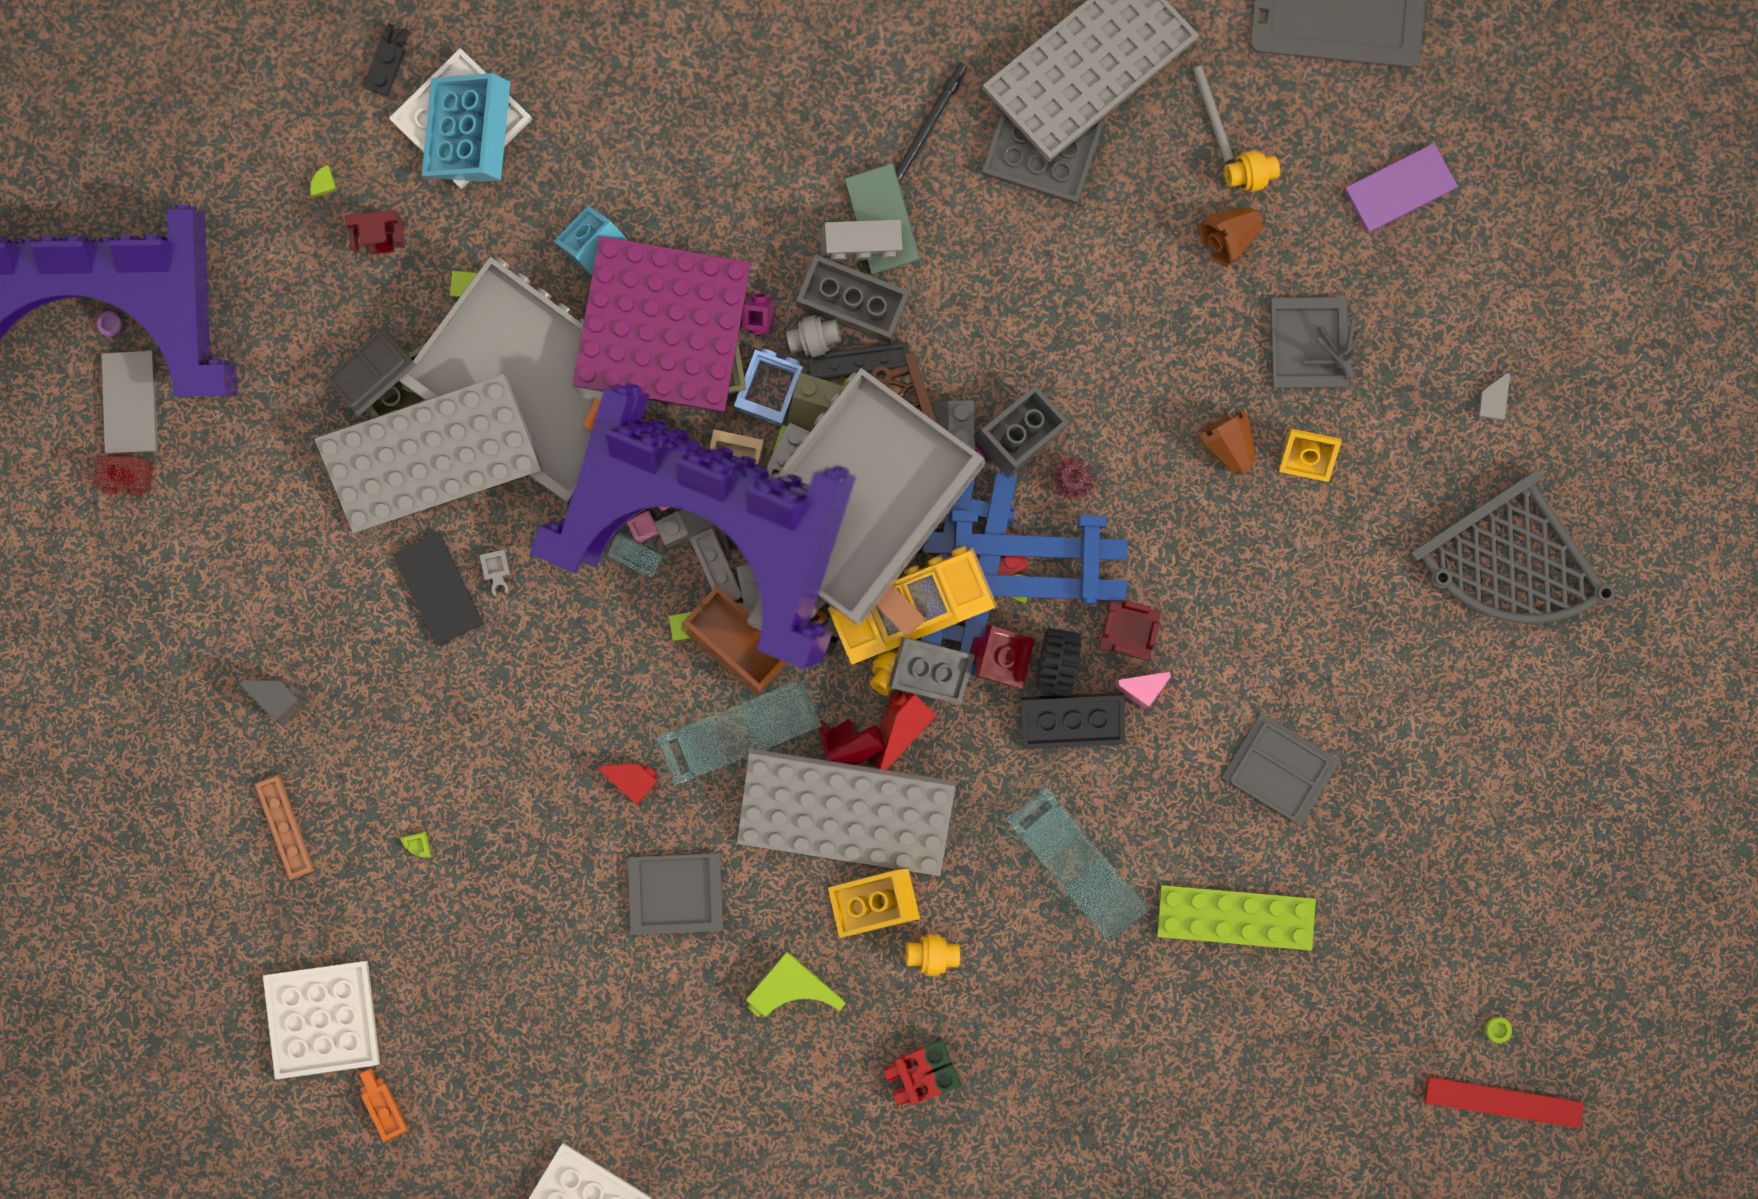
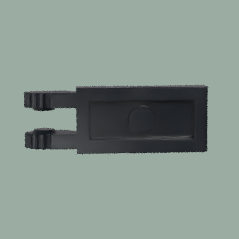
[363,23,409,97]

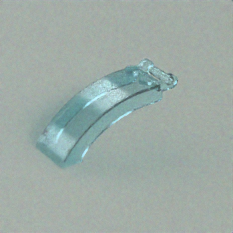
[654,678,821,787]
[1005,785,1149,943]

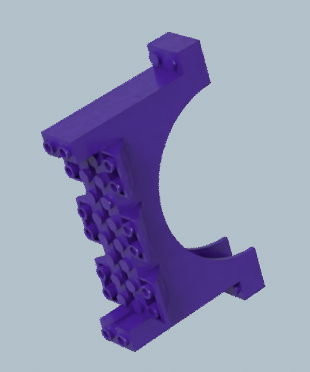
[0,205,237,396]
[530,383,857,669]

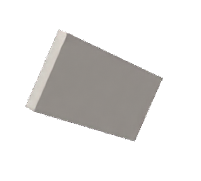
[102,351,158,455]

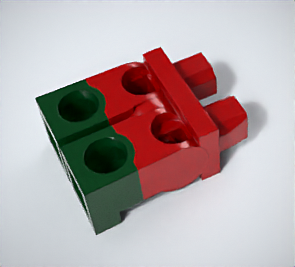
[883,1038,961,1105]

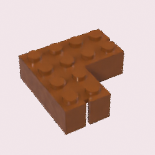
[681,586,828,697]

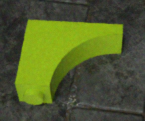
[747,951,846,1017]

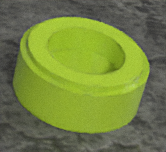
[1484,1017,1512,1043]

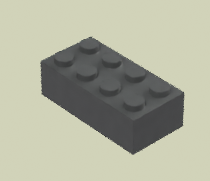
[796,254,910,344]

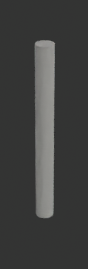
[1193,66,1234,163]

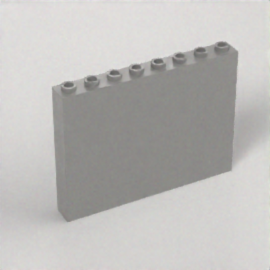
[399,257,603,503]
[772,368,986,627]

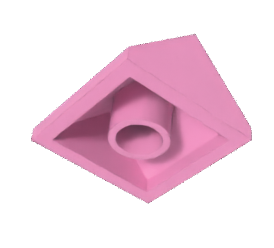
[1114,672,1170,709]

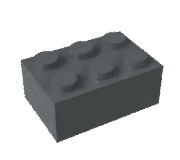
[975,385,1070,478]

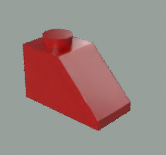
[598,764,659,805]

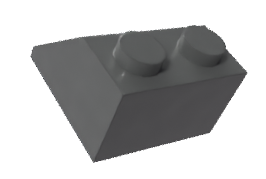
[240,680,308,724]

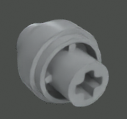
[786,315,841,357]

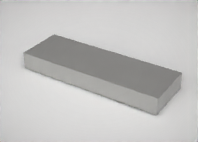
[689,527,742,601]

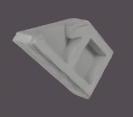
[1478,373,1510,421]

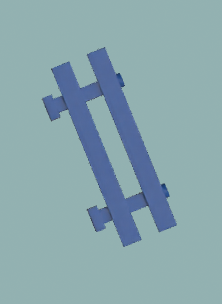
[920,473,1017,676]
[922,510,1128,604]

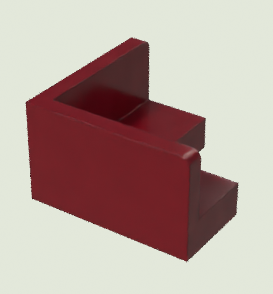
[817,719,885,765]

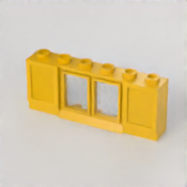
[828,546,996,664]

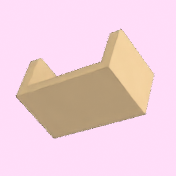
[710,430,765,465]

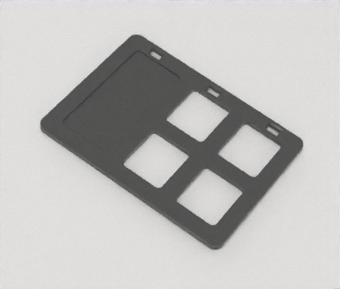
[1250,0,1425,68]

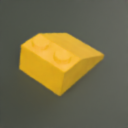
[828,869,920,938]

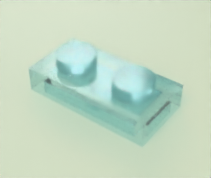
[607,532,665,578]

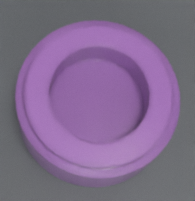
[97,311,124,337]

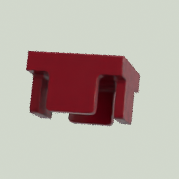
[345,210,405,255]
[1099,600,1161,661]
[970,625,1035,689]

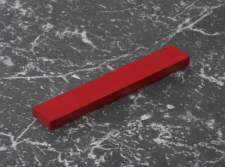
[1424,1077,1584,1128]

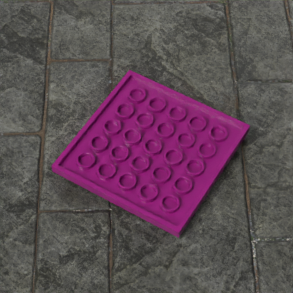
[572,236,751,413]

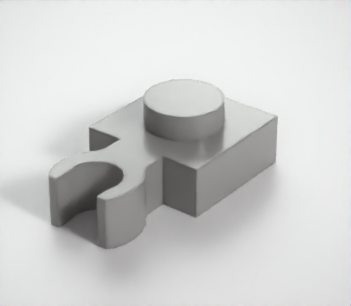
[480,550,511,597]

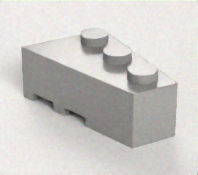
[820,220,903,261]

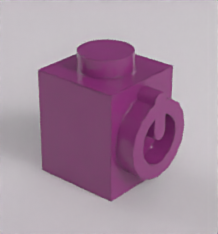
[743,293,774,334]

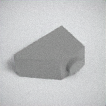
[655,510,713,549]

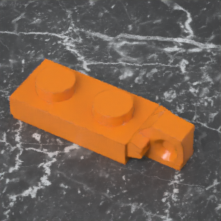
[360,1068,409,1142]

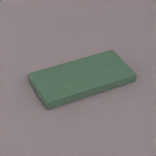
[845,163,921,275]

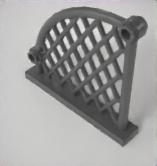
[1407,469,1615,624]

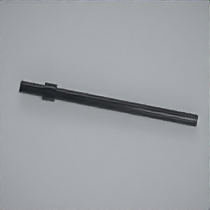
[896,62,968,184]

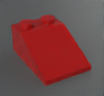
[870,690,936,770]

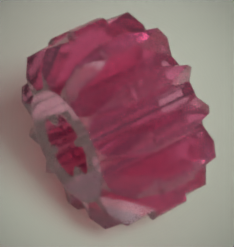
[1052,456,1096,500]

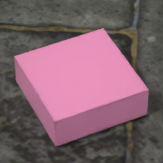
[627,510,660,545]

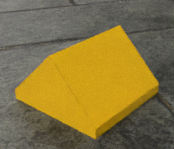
[1279,429,1342,482]

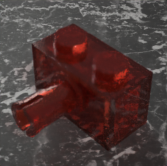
[93,456,153,496]

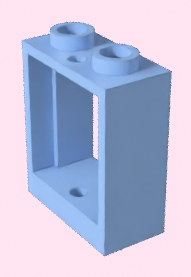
[734,348,804,427]

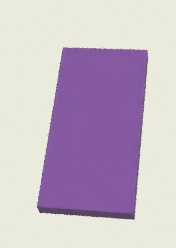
[1345,143,1458,233]

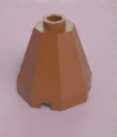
[1198,207,1263,267]
[1196,409,1256,475]

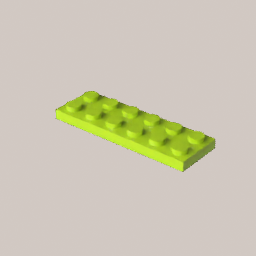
[1157,885,1316,951]

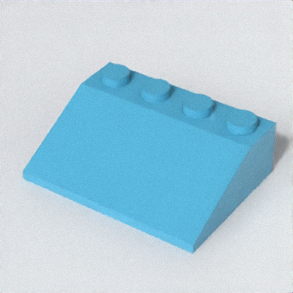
[422,73,511,182]

